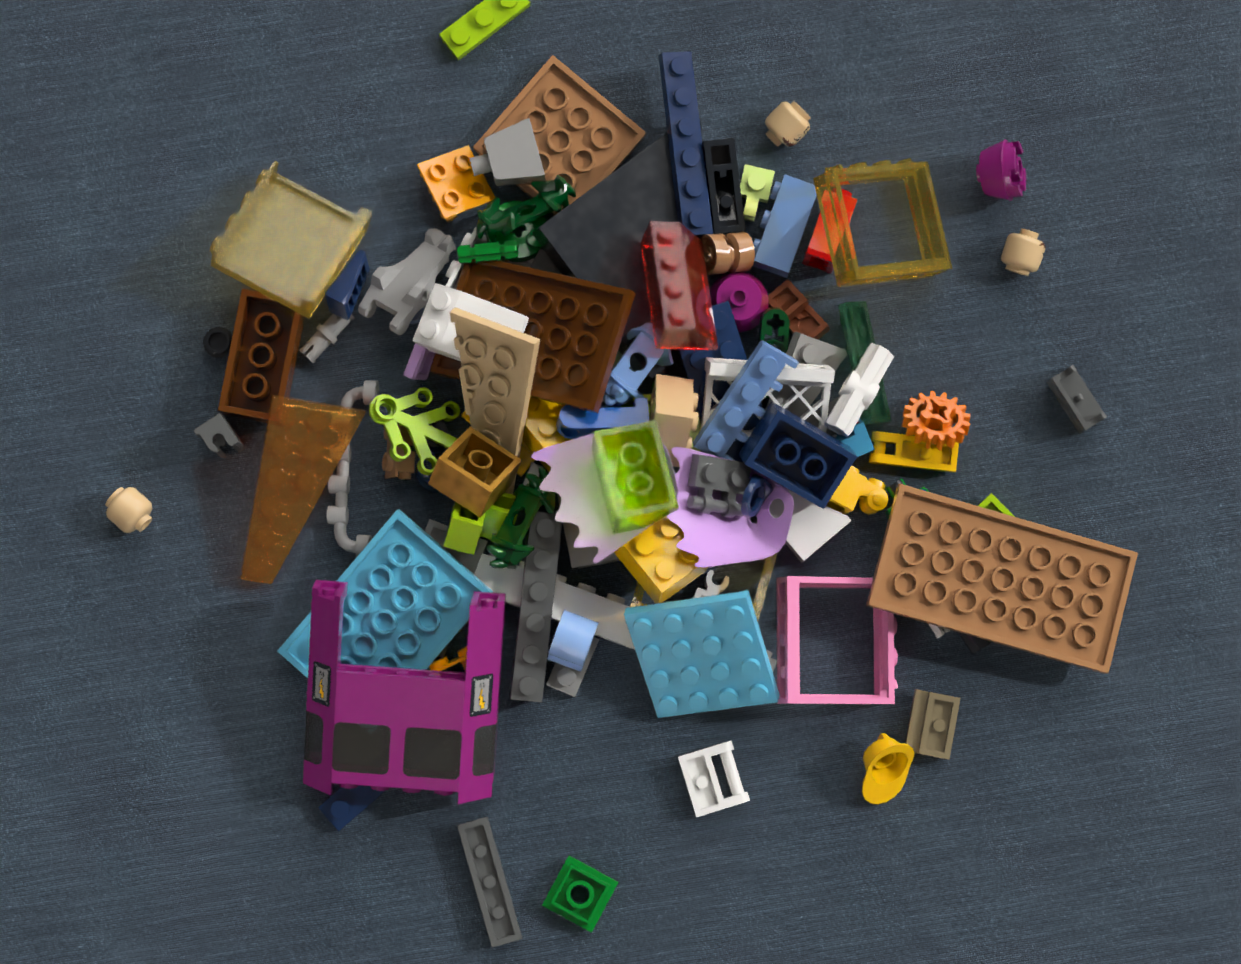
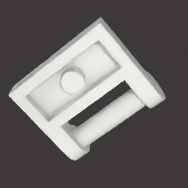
[678,740,750,817]

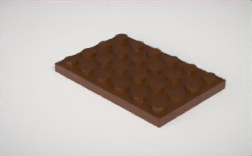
[430,259,636,413]

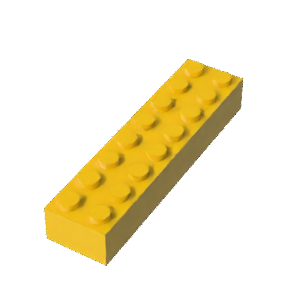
[523,397,708,604]

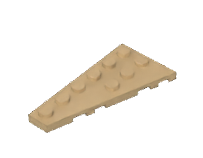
[450,307,540,495]

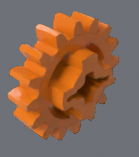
[902,391,971,450]

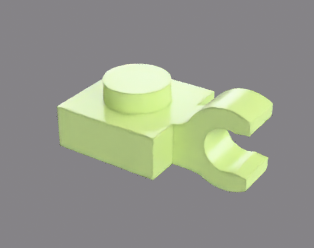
[740,164,775,222]

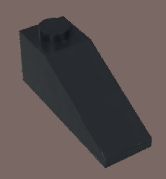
[702,138,745,234]

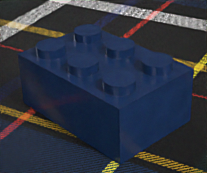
[739,401,857,509]

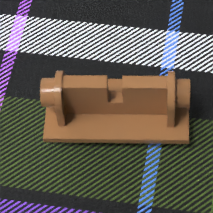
[382,424,415,480]

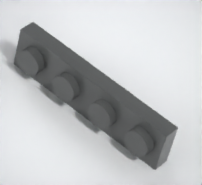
[457,816,523,948]

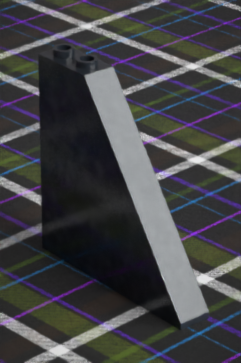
[532,133,696,383]

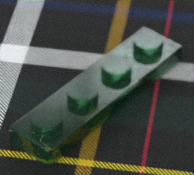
[838,301,892,425]

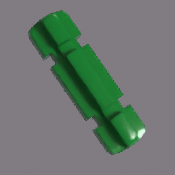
[457,240,519,264]

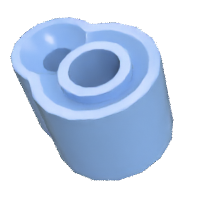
[547,610,599,672]

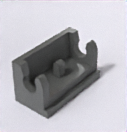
[1046,365,1107,434]
[193,413,247,459]

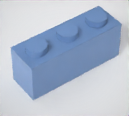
[753,174,820,278]

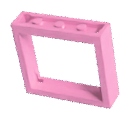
[776,576,898,704]

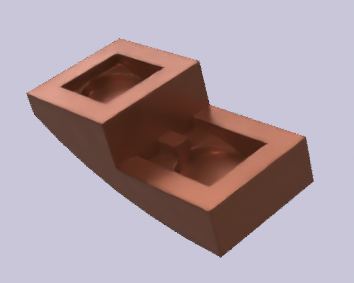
[768,279,830,340]

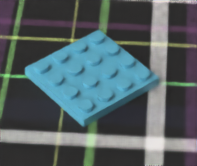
[624,591,780,718]

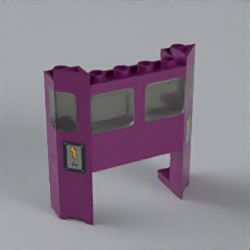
[303,580,506,804]

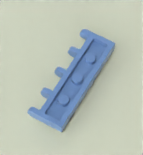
[693,340,799,460]

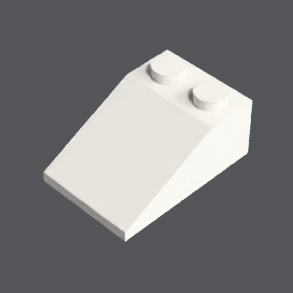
[412,283,529,361]

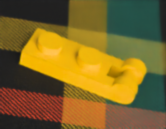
[869,431,959,473]

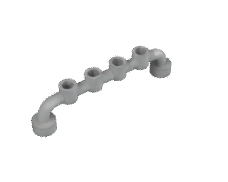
[327,380,380,557]

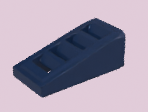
[325,250,370,320]

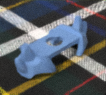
[603,318,673,407]

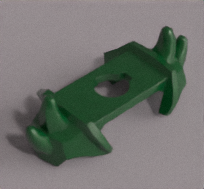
[476,175,576,242]
[487,467,555,569]

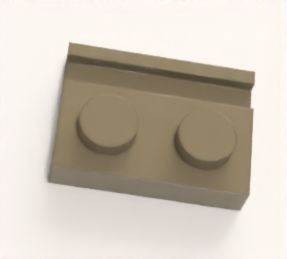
[905,689,961,760]

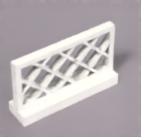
[701,357,835,437]

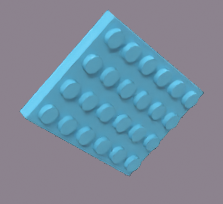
[277,509,493,734]

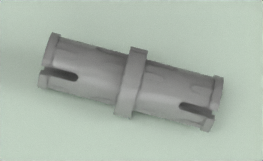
[299,314,355,364]

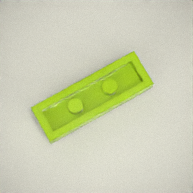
[439,0,531,61]

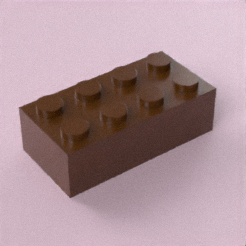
[218,288,307,426]

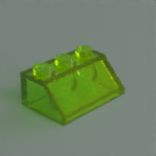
[591,420,679,534]

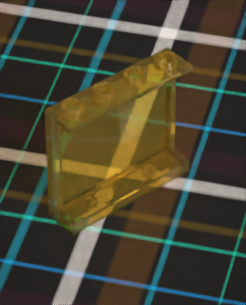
[209,161,372,319]

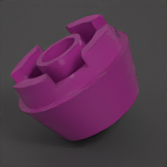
[976,139,1026,201]
[707,272,769,332]

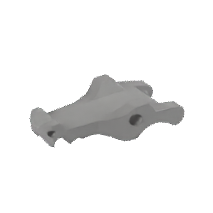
[358,229,457,335]

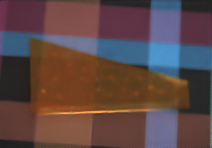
[240,395,366,584]

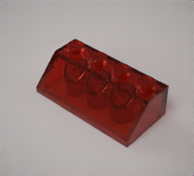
[641,221,718,350]

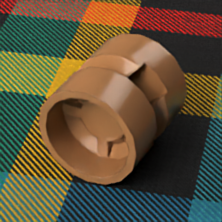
[697,232,755,275]

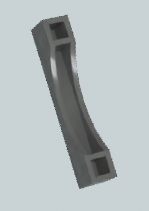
[508,511,562,703]

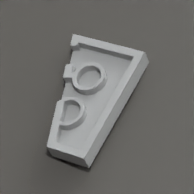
[765,331,850,417]

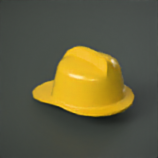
[862,733,914,804]

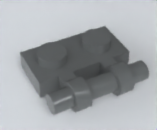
[687,454,751,518]

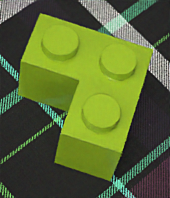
[443,492,518,555]

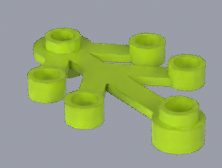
[369,387,460,475]

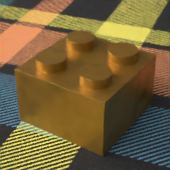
[428,426,522,518]

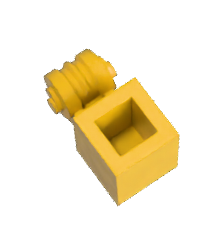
[826,466,888,515]

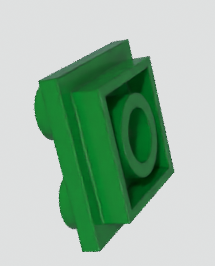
[542,855,619,933]

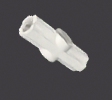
[824,343,894,437]

